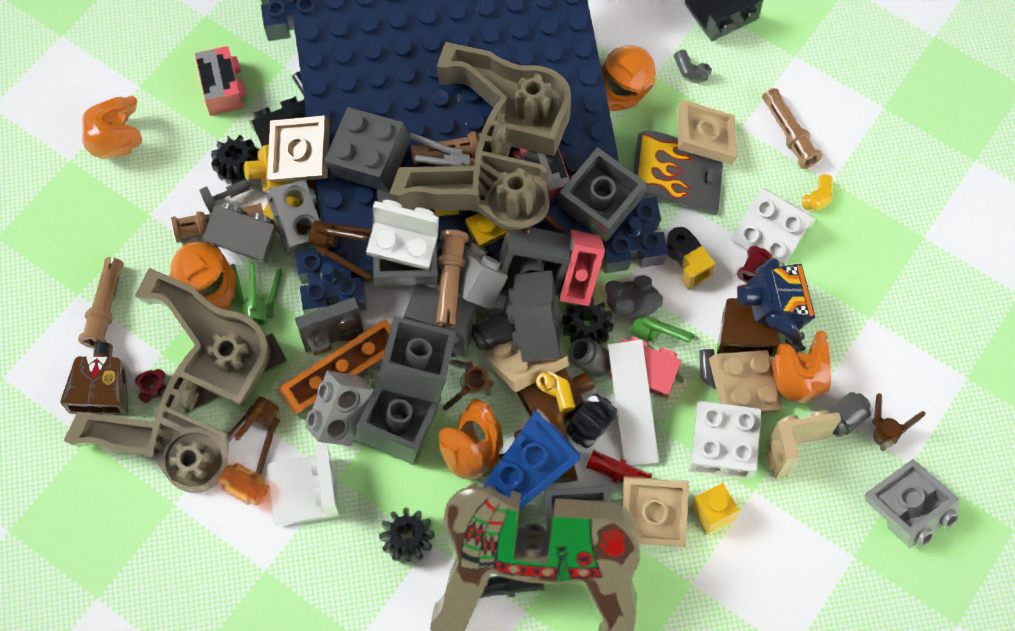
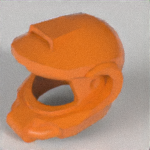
[601,45,656,112]
[82,96,143,159]
[169,241,236,310]
[771,331,831,404]
[438,399,504,480]

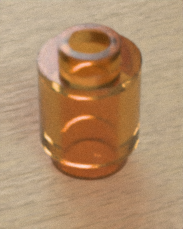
[219,462,269,506]

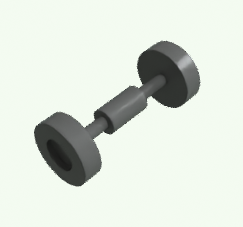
[198,179,262,214]

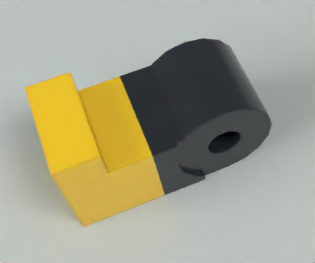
[666,227,716,290]

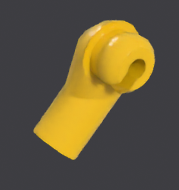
[802,174,833,211]
[536,372,576,413]

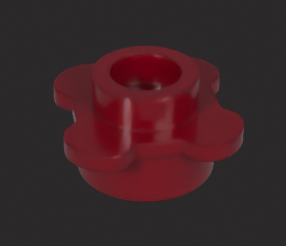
[135,369,167,403]

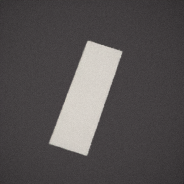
[608,340,659,466]

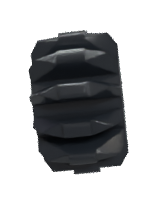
[211,134,259,185]
[561,297,614,345]
[566,393,617,449]
[379,507,435,565]

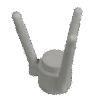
[409,133,470,166]

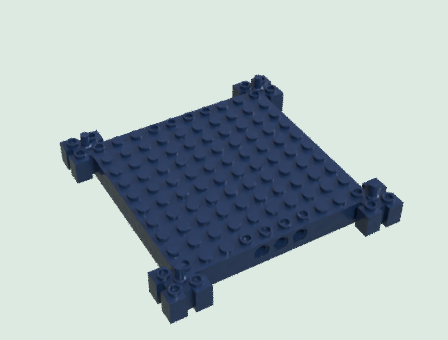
[261,0,668,315]

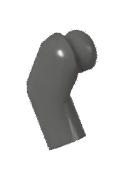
[673,49,712,82]
[699,349,717,390]

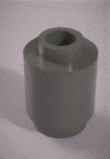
[472,313,516,351]
[569,338,611,377]
[828,392,871,437]

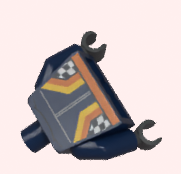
[737,258,816,353]

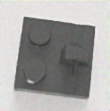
[294,297,364,356]

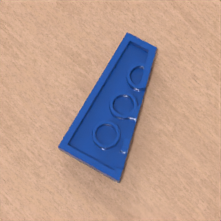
[483,407,581,511]

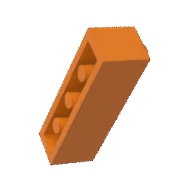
[277,319,391,415]

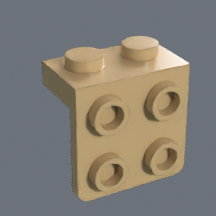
[765,410,841,479]

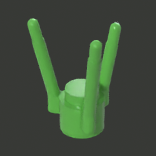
[230,262,283,326]
[630,316,695,383]

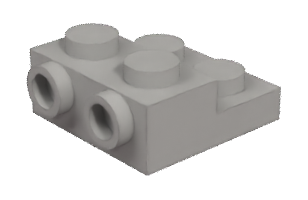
[864,459,959,549]

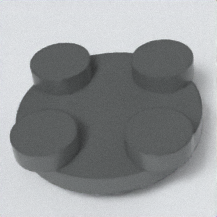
[605,275,663,318]

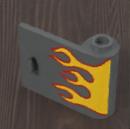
[633,130,723,215]

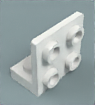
[731,188,817,265]
[366,200,439,270]
[688,401,761,479]
[267,443,339,526]

